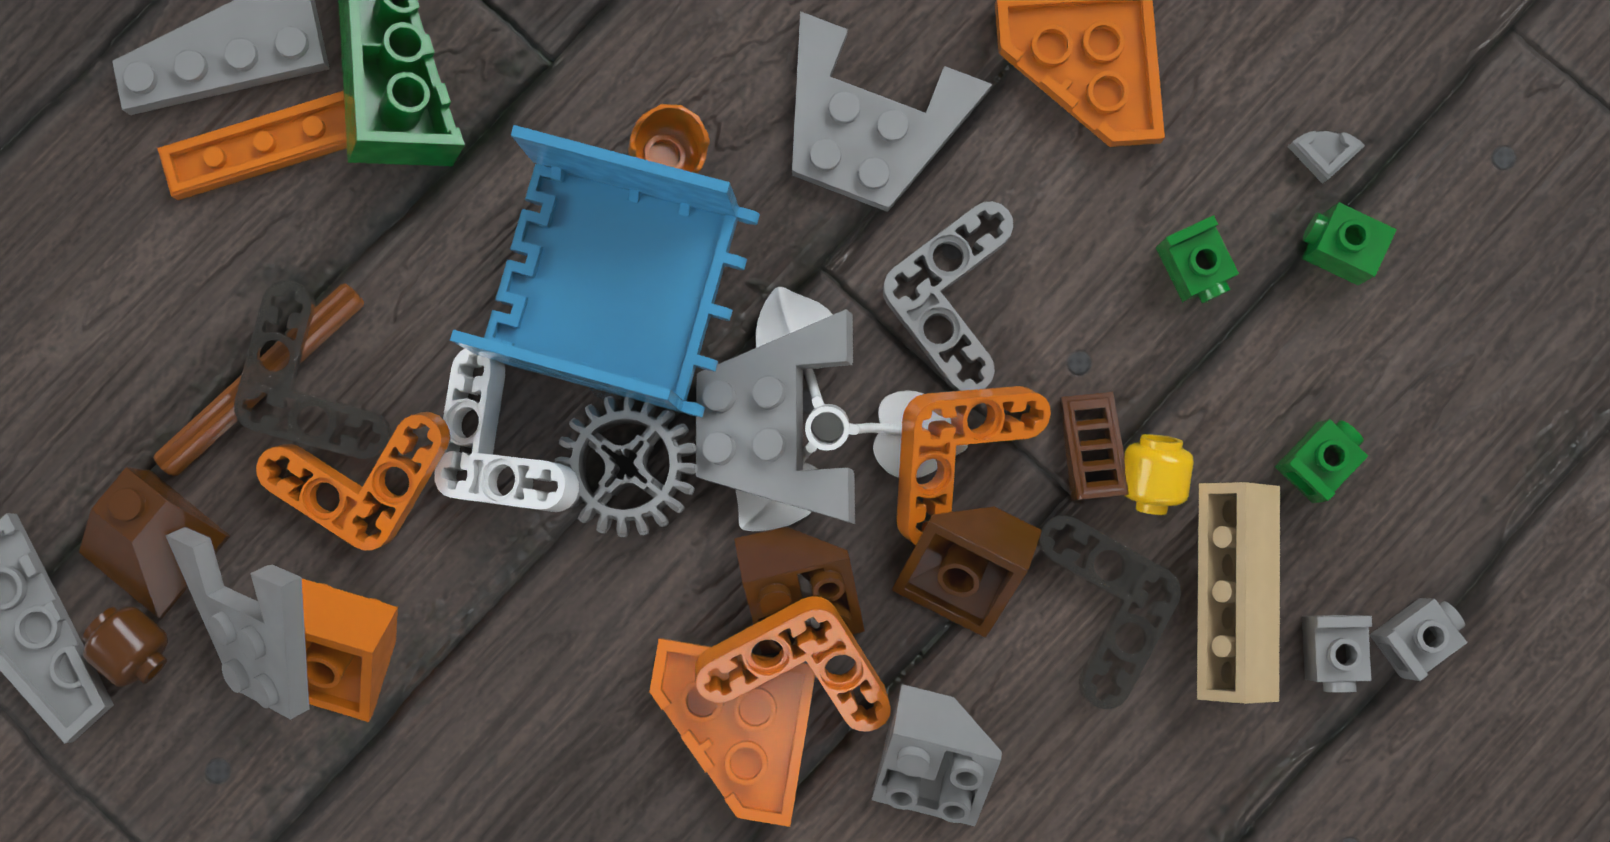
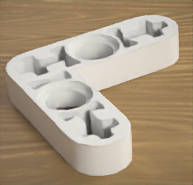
[435,349,579,512]

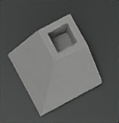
[872,684,1002,826]

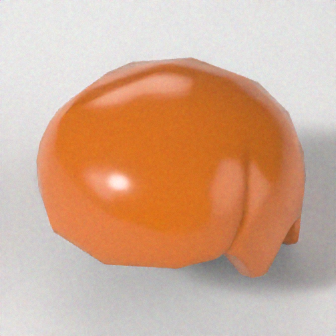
[628,104,710,174]

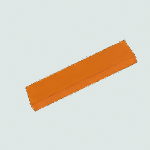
[157,91,347,200]

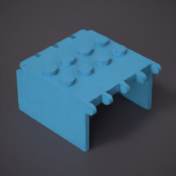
[450,125,760,418]

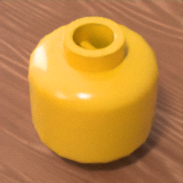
[1124,434,1193,515]

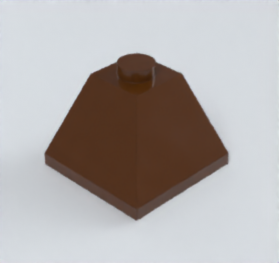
[79,467,230,618]
[892,506,1042,638]

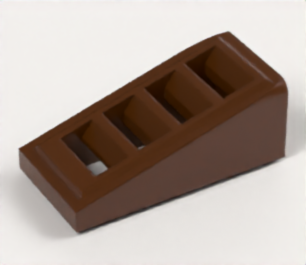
[1060,392,1129,501]

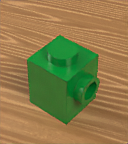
[1302,202,1397,286]

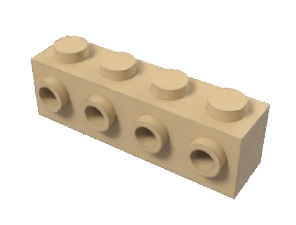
[1197,482,1280,704]

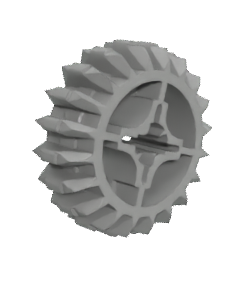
[554,396,698,537]

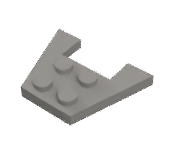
[792,11,992,212]
[696,309,855,524]
[165,527,310,720]

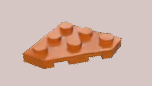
[995,0,1165,147]
[649,638,815,827]

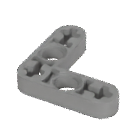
[883,201,1013,391]

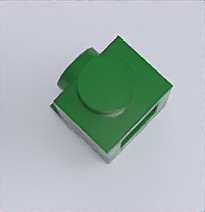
[1155,215,1239,304]
[1275,419,1368,503]

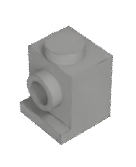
[1370,598,1467,681]
[1302,615,1372,692]

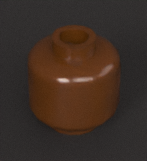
[82,607,168,687]

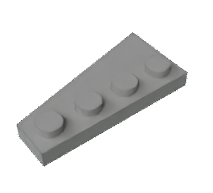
[112,0,330,115]
[0,513,114,744]

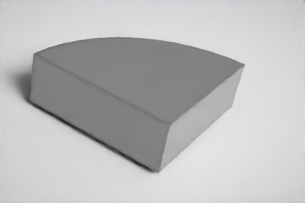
[1287,131,1365,184]

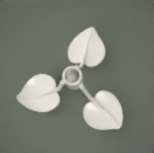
[736,287,968,531]

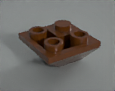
[734,526,865,655]

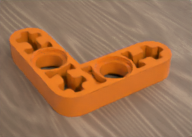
[897,386,1051,545]
[256,412,450,551]
[695,596,891,732]

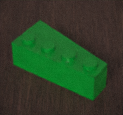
[339,0,465,166]

